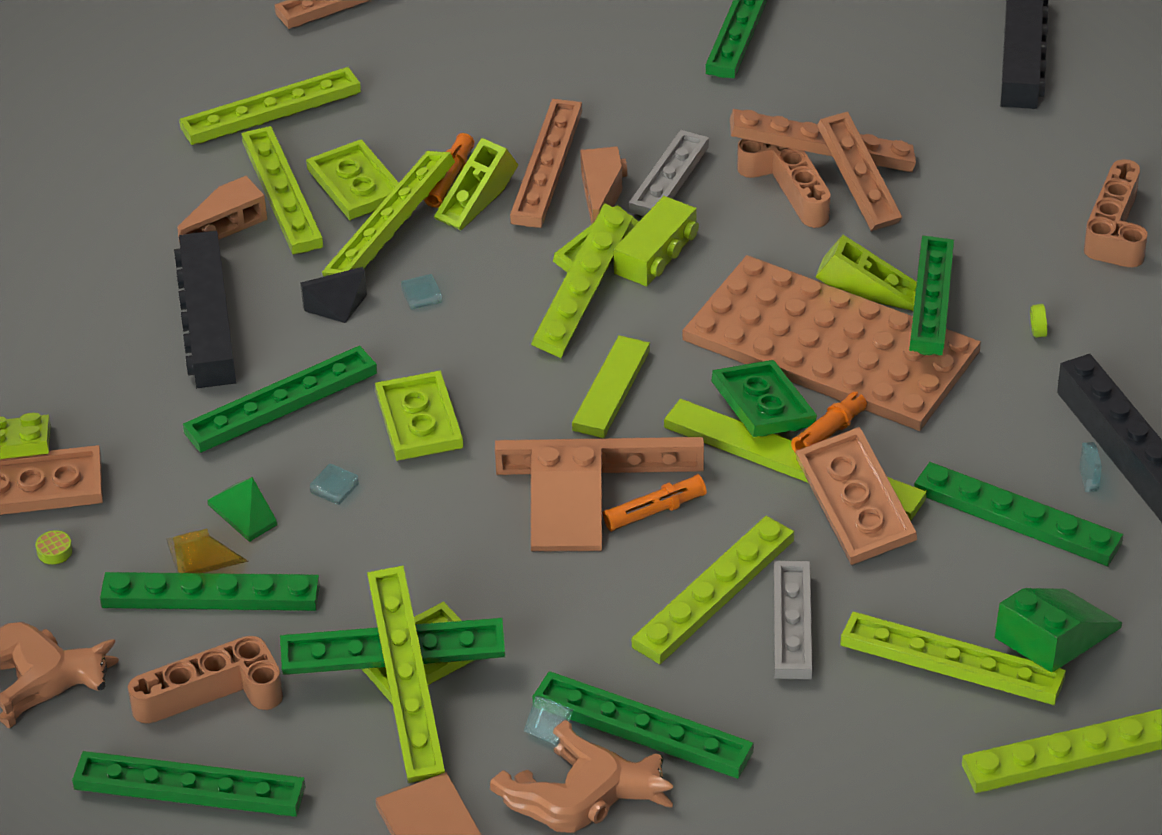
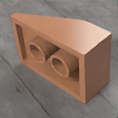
[531,446,602,551]

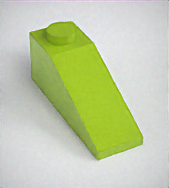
[434,138,518,230]
[815,235,917,311]

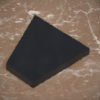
[300,267,367,323]

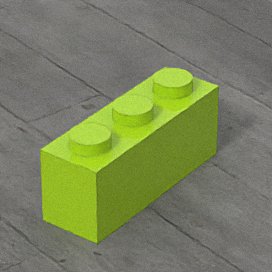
[613,196,699,287]

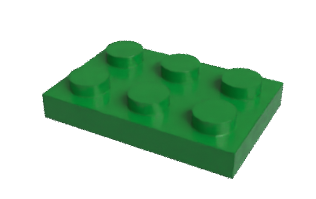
[711,360,817,437]

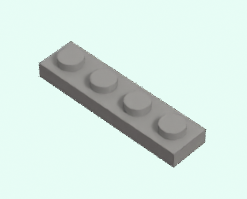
[629,130,709,216]
[774,561,812,679]

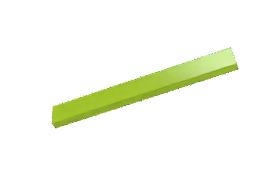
[664,398,926,521]

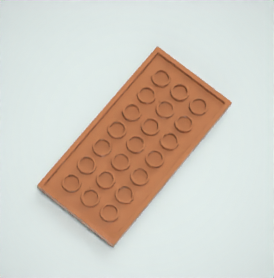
[682,255,981,431]

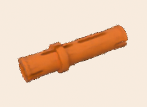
[424,133,475,208]
[791,392,867,453]
[602,474,707,532]

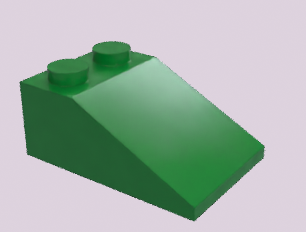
[994,588,1122,673]

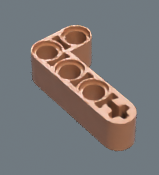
[737,138,831,228]
[1084,159,1148,267]
[128,636,283,724]

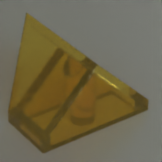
[166,528,248,573]

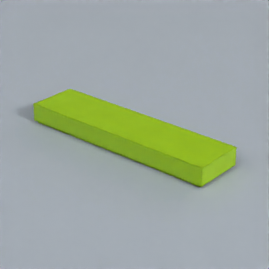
[572,335,650,438]

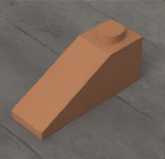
[580,146,627,225]
[177,176,267,244]

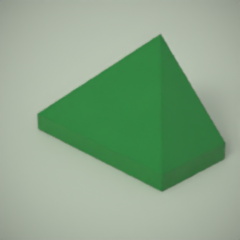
[207,477,277,542]

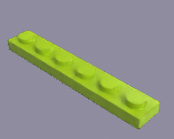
[179,67,361,145]
[241,126,323,255]
[322,151,455,276]
[531,203,633,358]
[631,516,794,664]
[367,565,445,783]
[840,611,1066,705]
[962,709,1162,793]

